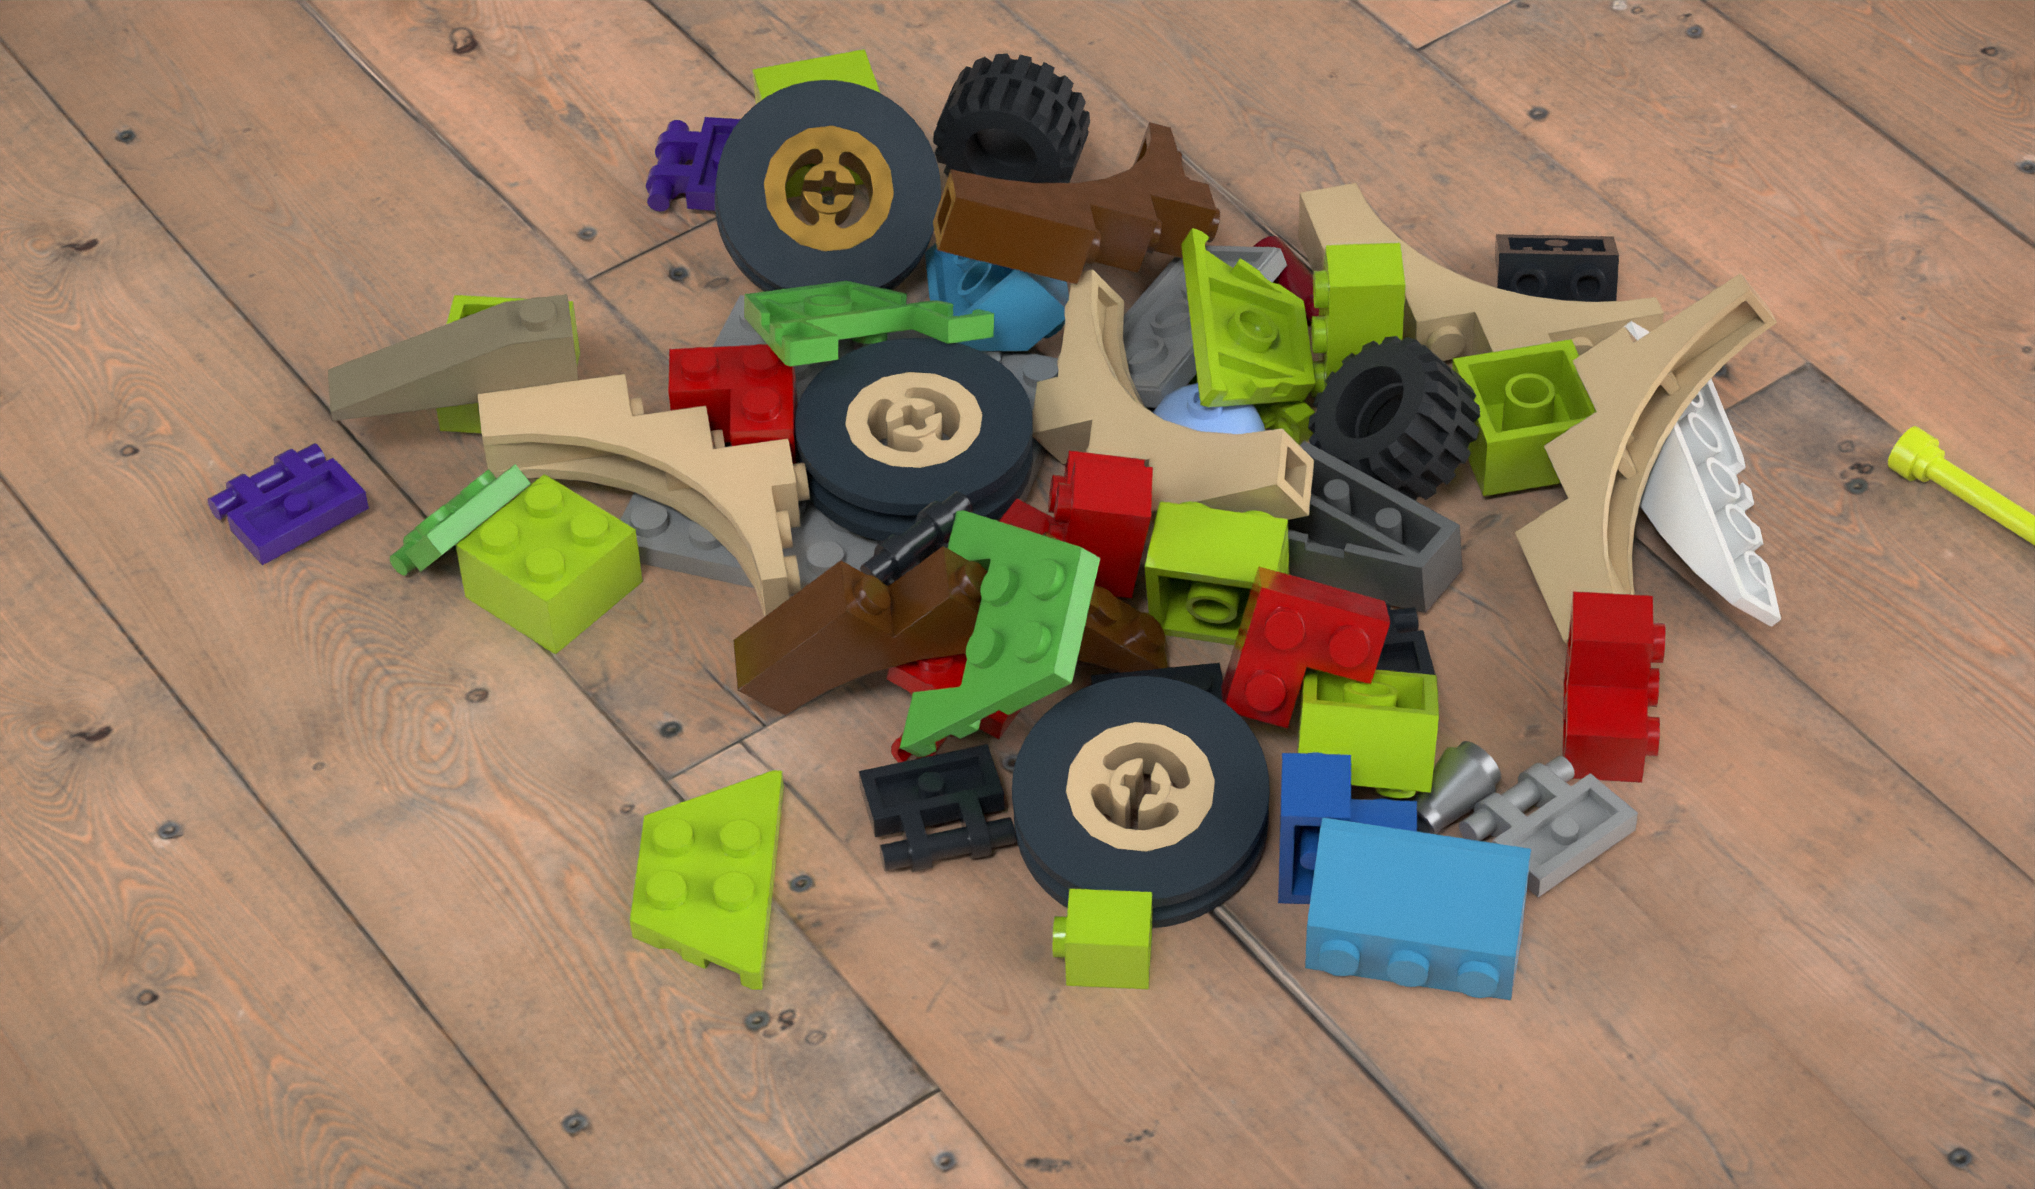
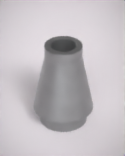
[1413,741,1501,834]

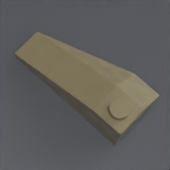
[328,294,579,421]

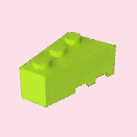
[1311,243,1406,398]

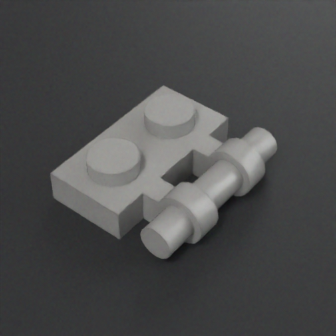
[1459,755,1638,898]

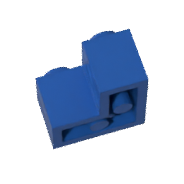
[1278,752,1417,904]

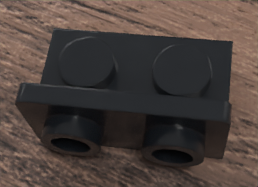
[1495,234,1619,302]

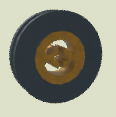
[715,80,941,292]

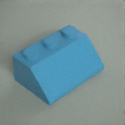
[925,243,1069,351]
[1305,818,1531,1000]

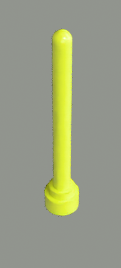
[1888,426,2035,546]

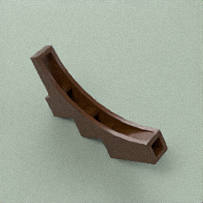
[933,122,1220,284]
[733,532,1168,716]

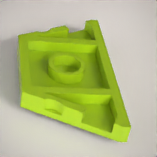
[1181,228,1316,408]
[630,770,784,990]

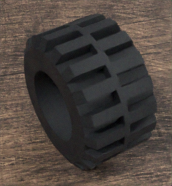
[933,53,1090,183]
[1308,336,1480,501]

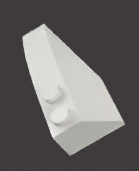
[1624,321,1781,627]

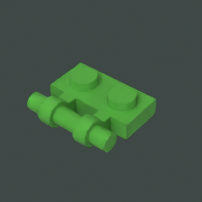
[390,464,531,576]

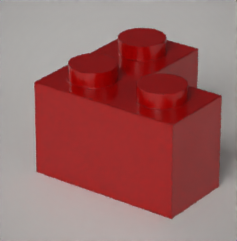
[668,344,798,464]
[1048,450,1153,598]
[1221,566,1390,728]
[1562,591,1666,783]

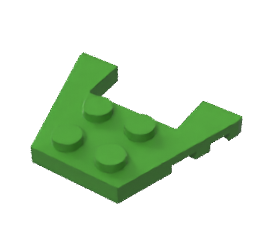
[744,281,994,367]
[900,510,1100,757]

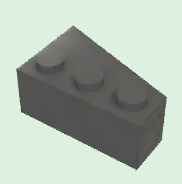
[1288,441,1463,613]

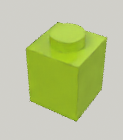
[1052,889,1152,989]

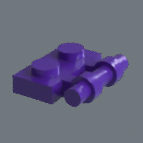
[646,117,741,212]
[207,443,369,565]

